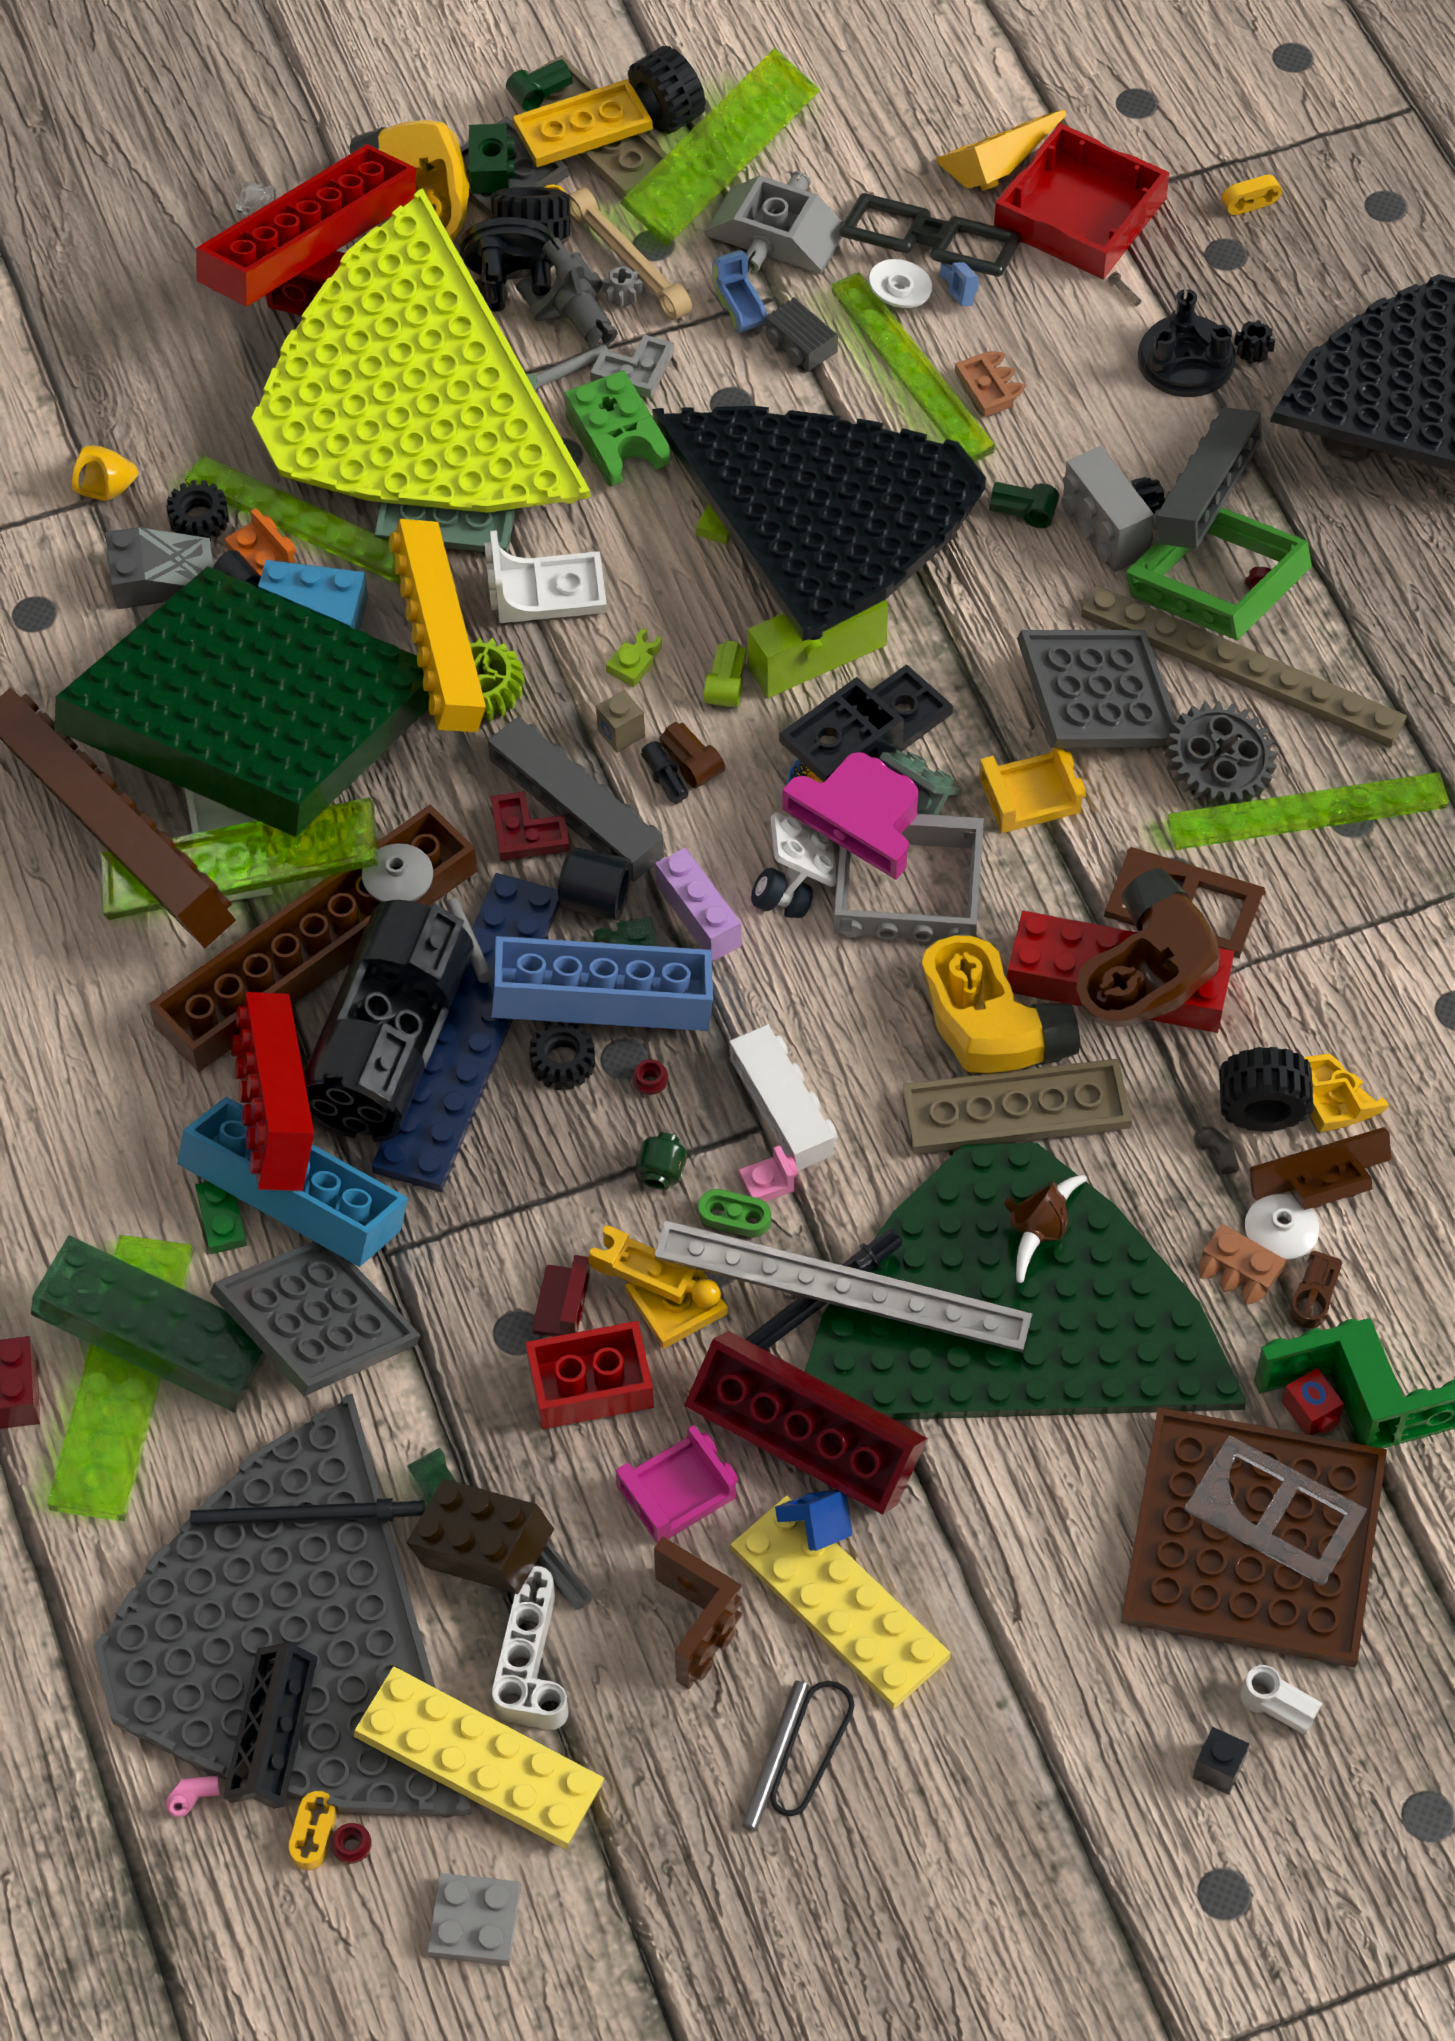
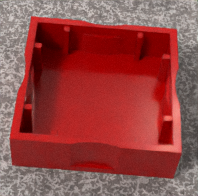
[994,123,1170,280]

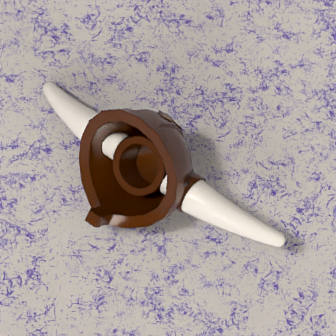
[1004,1175,1087,1283]

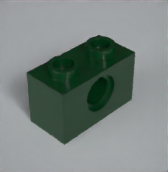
[469,123,515,194]

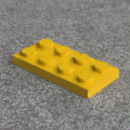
[512,79,653,167]

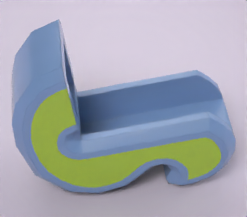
[712,250,767,333]

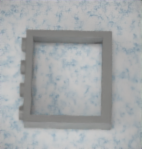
[834,814,984,942]

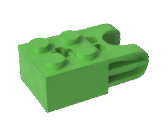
[564,370,670,486]

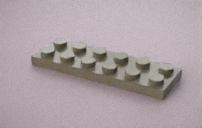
[534,55,676,200]
[902,1059,1132,1154]

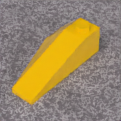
[936,109,1066,191]

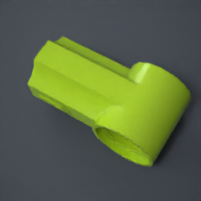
[704,640,747,708]

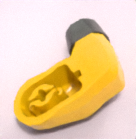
[350,120,470,242]
[922,935,1080,1074]

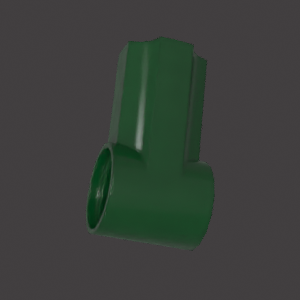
[506,59,573,111]
[989,482,1060,528]

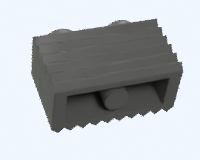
[765,297,838,372]

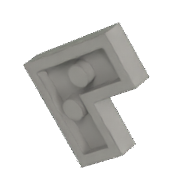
[590,334,675,398]

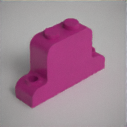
[782,752,918,880]

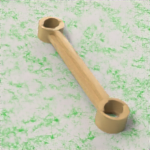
[569,187,692,321]

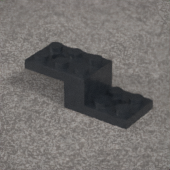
[779,664,953,782]

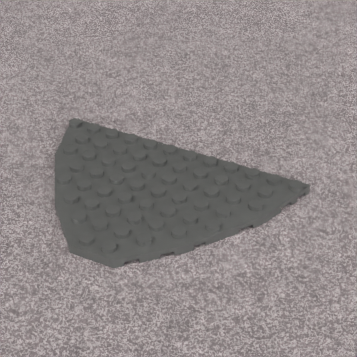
[94,1394,471,1818]

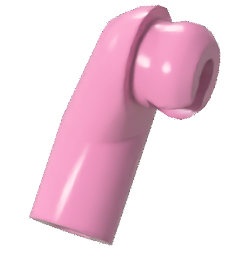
[165,1776,220,1817]

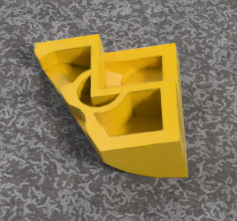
[1304,1053,1389,1133]

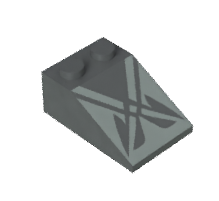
[105,527,214,609]

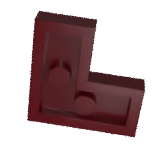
[491,791,570,861]

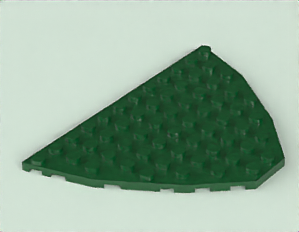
[804,1143,1246,1420]

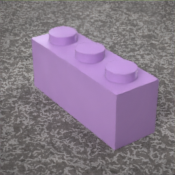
[655,847,742,961]

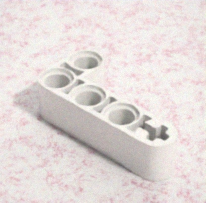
[492,1566,568,1730]

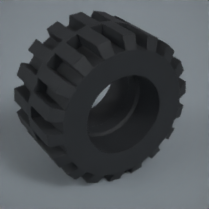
[627,46,706,134]
[490,187,570,240]
[1219,1047,1314,1131]

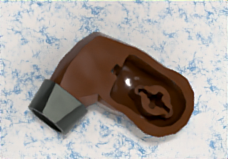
[1076,868,1220,1028]

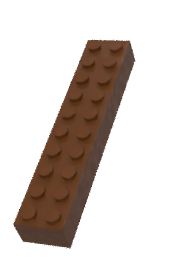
[0,687,236,949]
[149,804,478,1072]

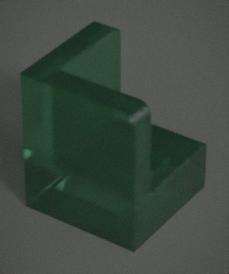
[407,1448,456,1509]

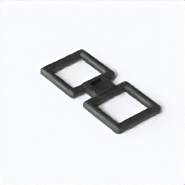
[839,193,1022,277]

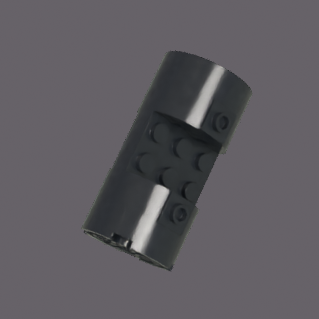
[303,900,474,1142]

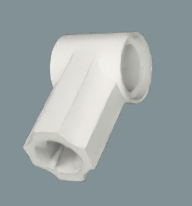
[1240,1665,1322,1735]

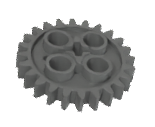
[1164,701,1278,808]

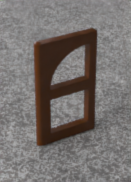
[1104,846,1265,958]

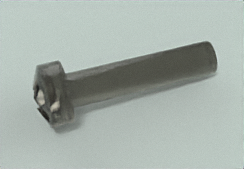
[1107,271,1142,306]

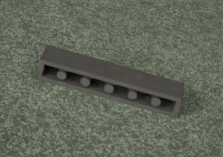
[1153,407,1262,549]
[488,717,664,882]

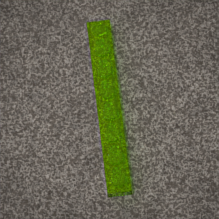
[832,272,995,462]
[185,455,401,585]
[1167,772,1449,850]

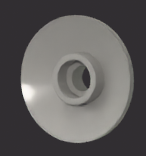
[362,844,433,903]

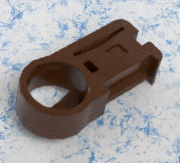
[1290,1251,1342,1328]

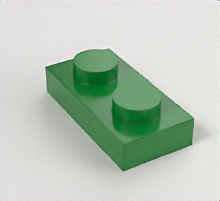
[195,1182,247,1254]

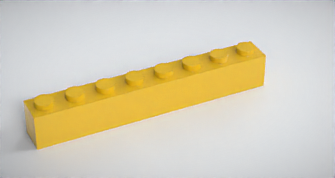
[389,519,486,733]

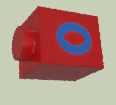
[1282,1368,1344,1435]

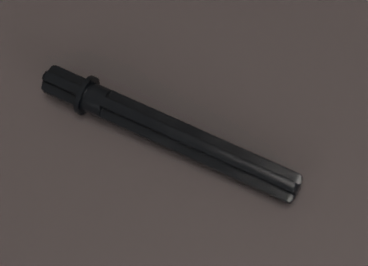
[745,1228,902,1351]

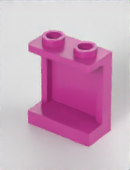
[615,1425,738,1543]

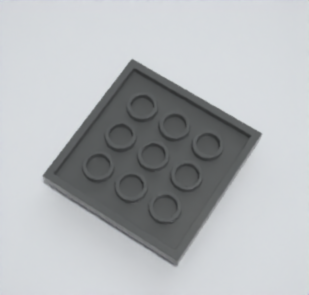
[1017,630,1177,748]
[210,1241,421,1396]

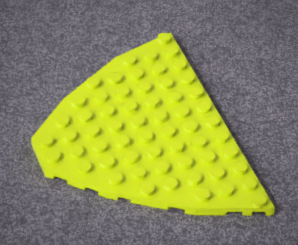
[251,188,591,513]

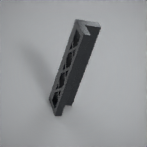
[223,1642,318,1809]

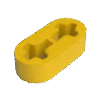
[1221,174,1282,215]
[289,1791,337,1870]

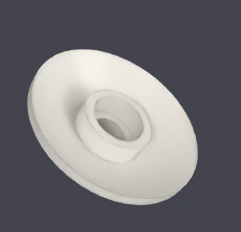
[869,259,932,308]
[1244,1194,1319,1261]

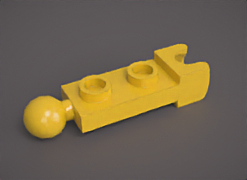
[588,1225,721,1308]

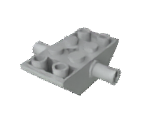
[705,171,843,274]

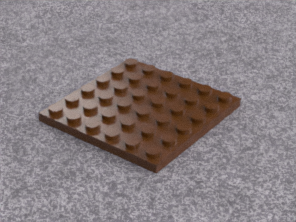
[1121,1407,1387,1668]

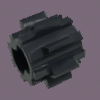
[1234,320,1275,364]
[1131,477,1165,514]

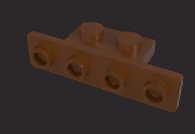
[1249,1127,1391,1210]

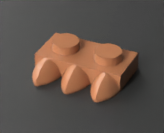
[955,351,1026,417]
[1199,1224,1287,1305]

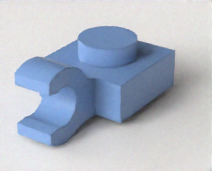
[939,262,979,307]

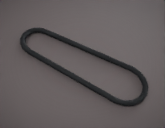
[770,1681,855,1816]

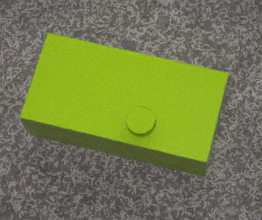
[748,600,888,698]

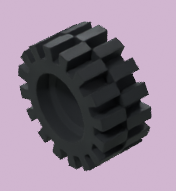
[166,480,229,541]
[529,1022,595,1090]

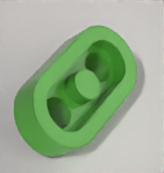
[698,1189,771,1237]

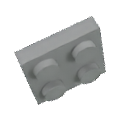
[427,1873,521,1966]

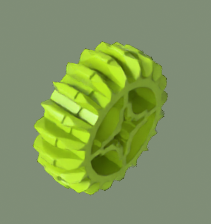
[469,637,525,722]

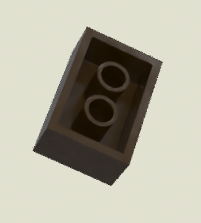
[406,1478,554,1594]

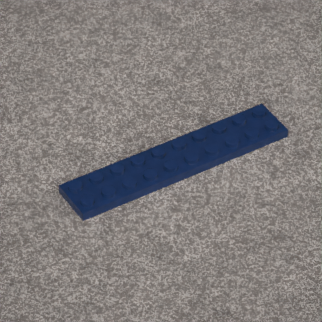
[372,873,560,1193]

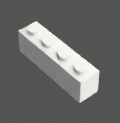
[729,1024,838,1171]

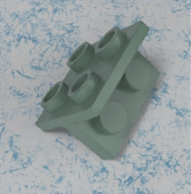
[880,750,961,815]

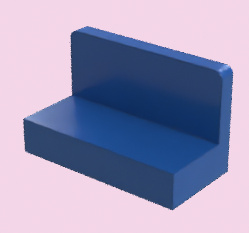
[775,1490,852,1551]

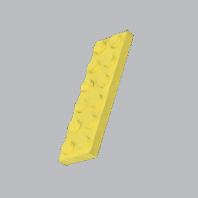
[730,1495,951,1709]
[353,1666,605,1850]

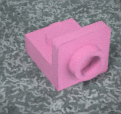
[739,1145,798,1202]

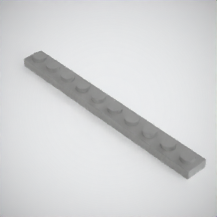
[655,1220,1032,1353]

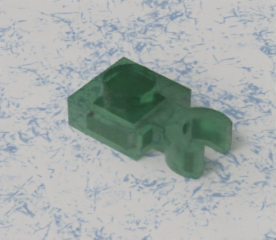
[593,916,658,946]

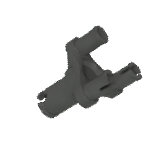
[516,238,618,350]

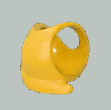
[71,445,139,501]

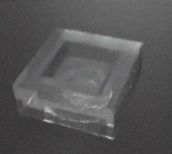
[235,181,277,215]

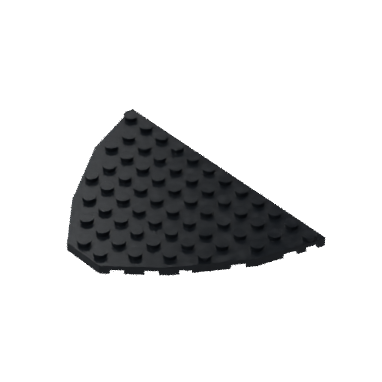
[1270,274,1455,471]
[652,406,986,641]

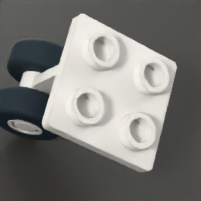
[751,812,837,918]

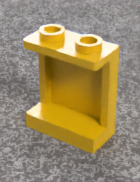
[979,747,1086,834]

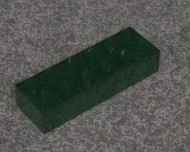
[31,1235,267,1413]

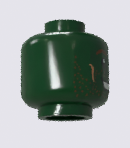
[635,1132,688,1190]

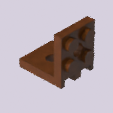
[654,1536,742,1689]

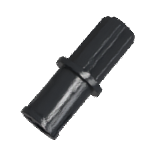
[641,741,688,804]

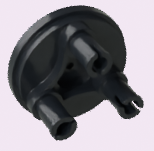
[459,217,555,312]
[1138,289,1236,397]

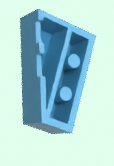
[258,560,368,631]

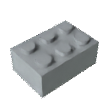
[1061,446,1154,572]

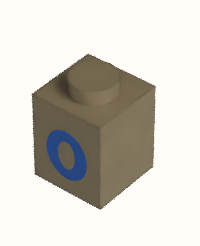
[596,690,645,753]

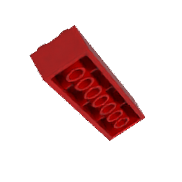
[196,144,416,307]

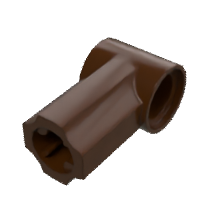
[659,722,725,789]

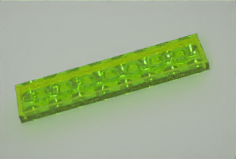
[621,48,820,247]
[101,797,378,920]
[47,1235,194,1521]

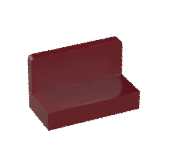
[532,1255,591,1337]

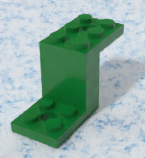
[1254,1318,1455,1449]

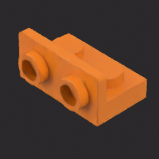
[224,508,296,575]

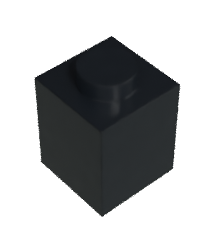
[1192,1726,1250,1795]

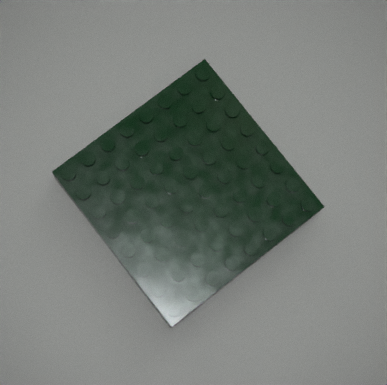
[54,566,430,837]

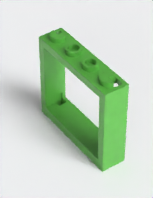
[1126,508,1312,641]

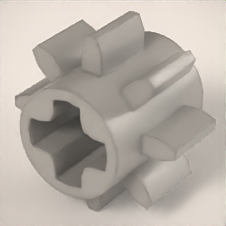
[602,266,643,307]

